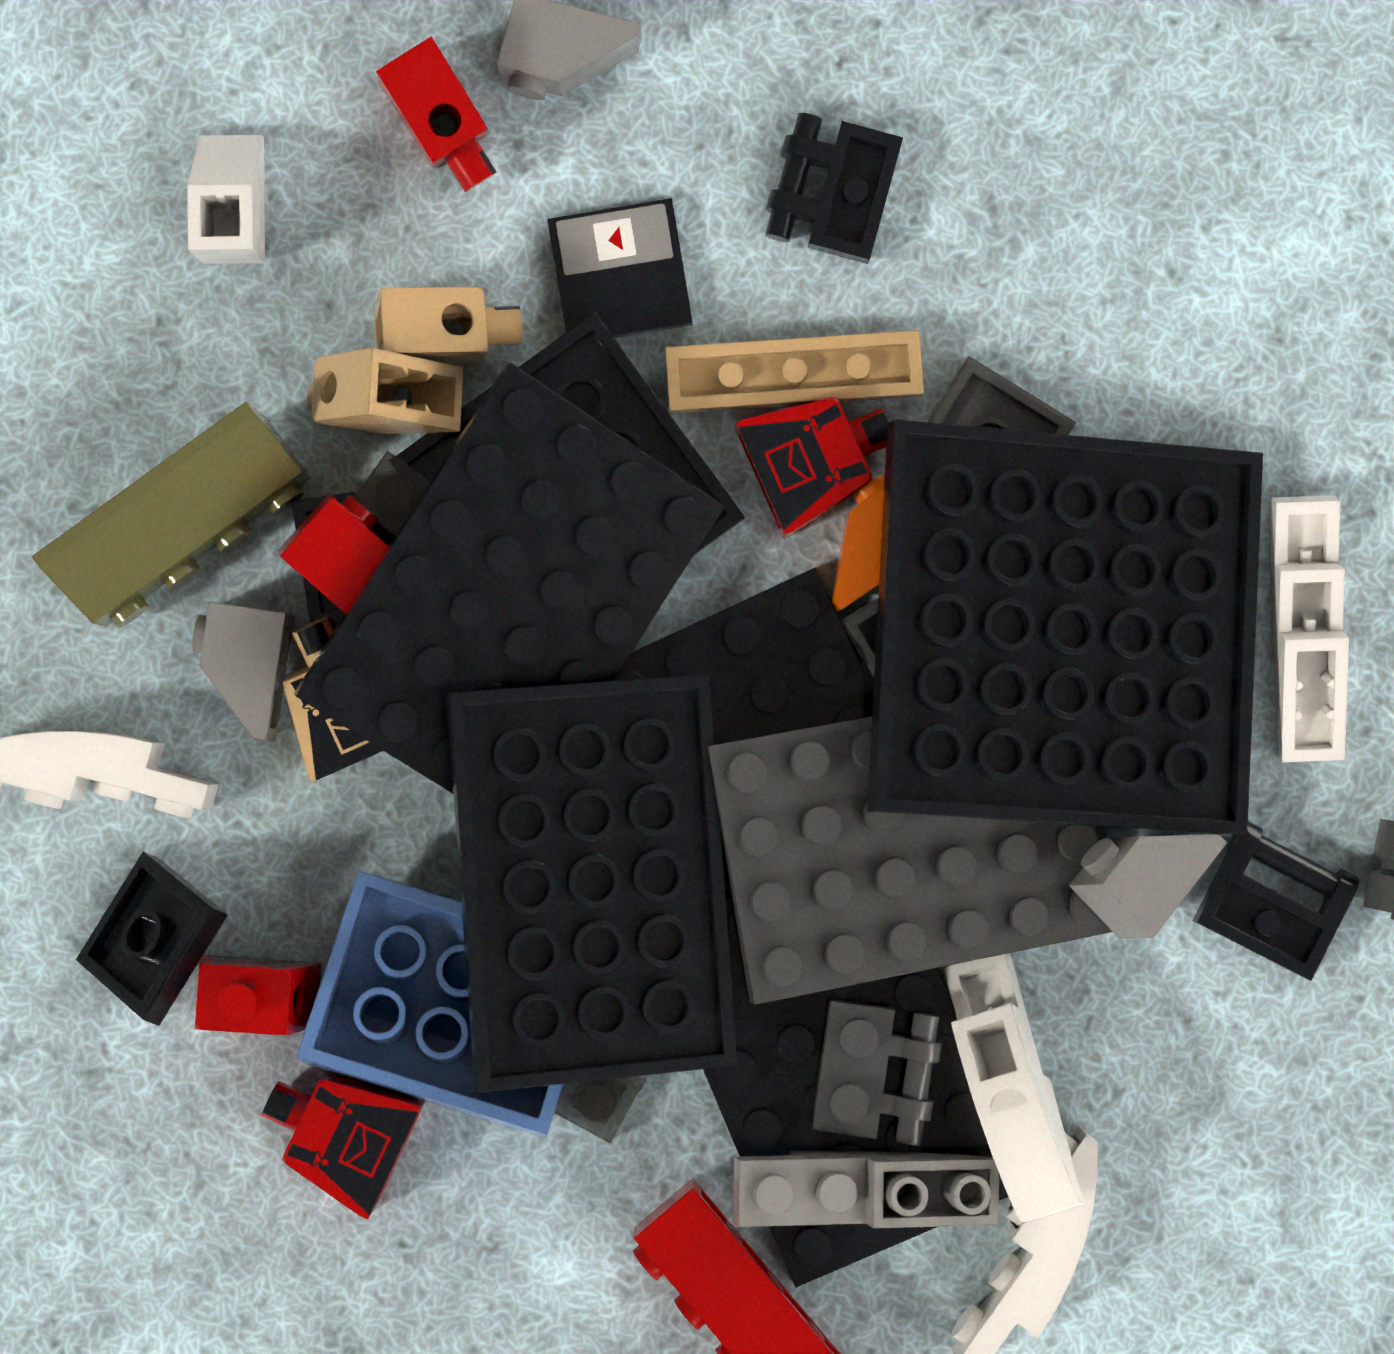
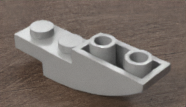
[733,1151,999,1228]

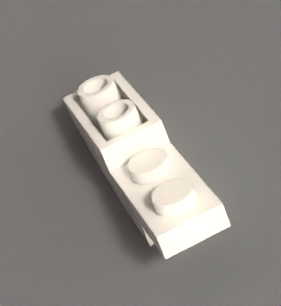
[0,731,219,818]
[944,953,1084,1222]
[951,1126,1098,1354]

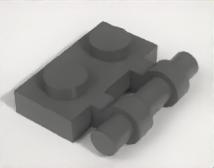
[811,998,942,1146]

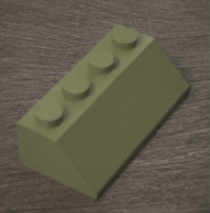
[31,401,310,628]

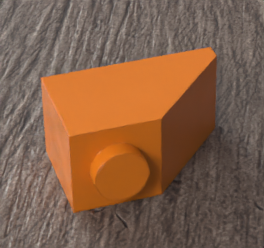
[830,474,885,613]

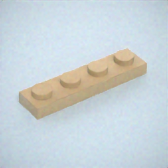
[665,330,924,414]

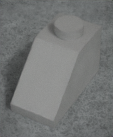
[497,0,641,100]
[193,602,295,741]
[1069,834,1227,938]

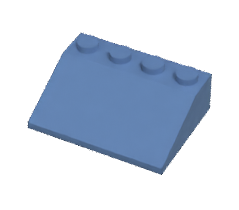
[296,870,563,1138]

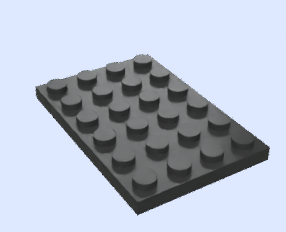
[708,716,1112,1005]

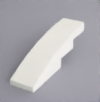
[1270,495,1349,762]

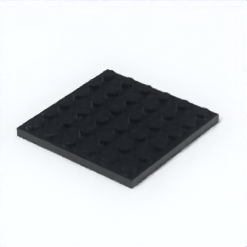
[867,419,1263,835]

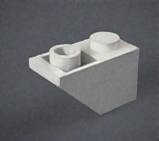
[187,135,265,264]

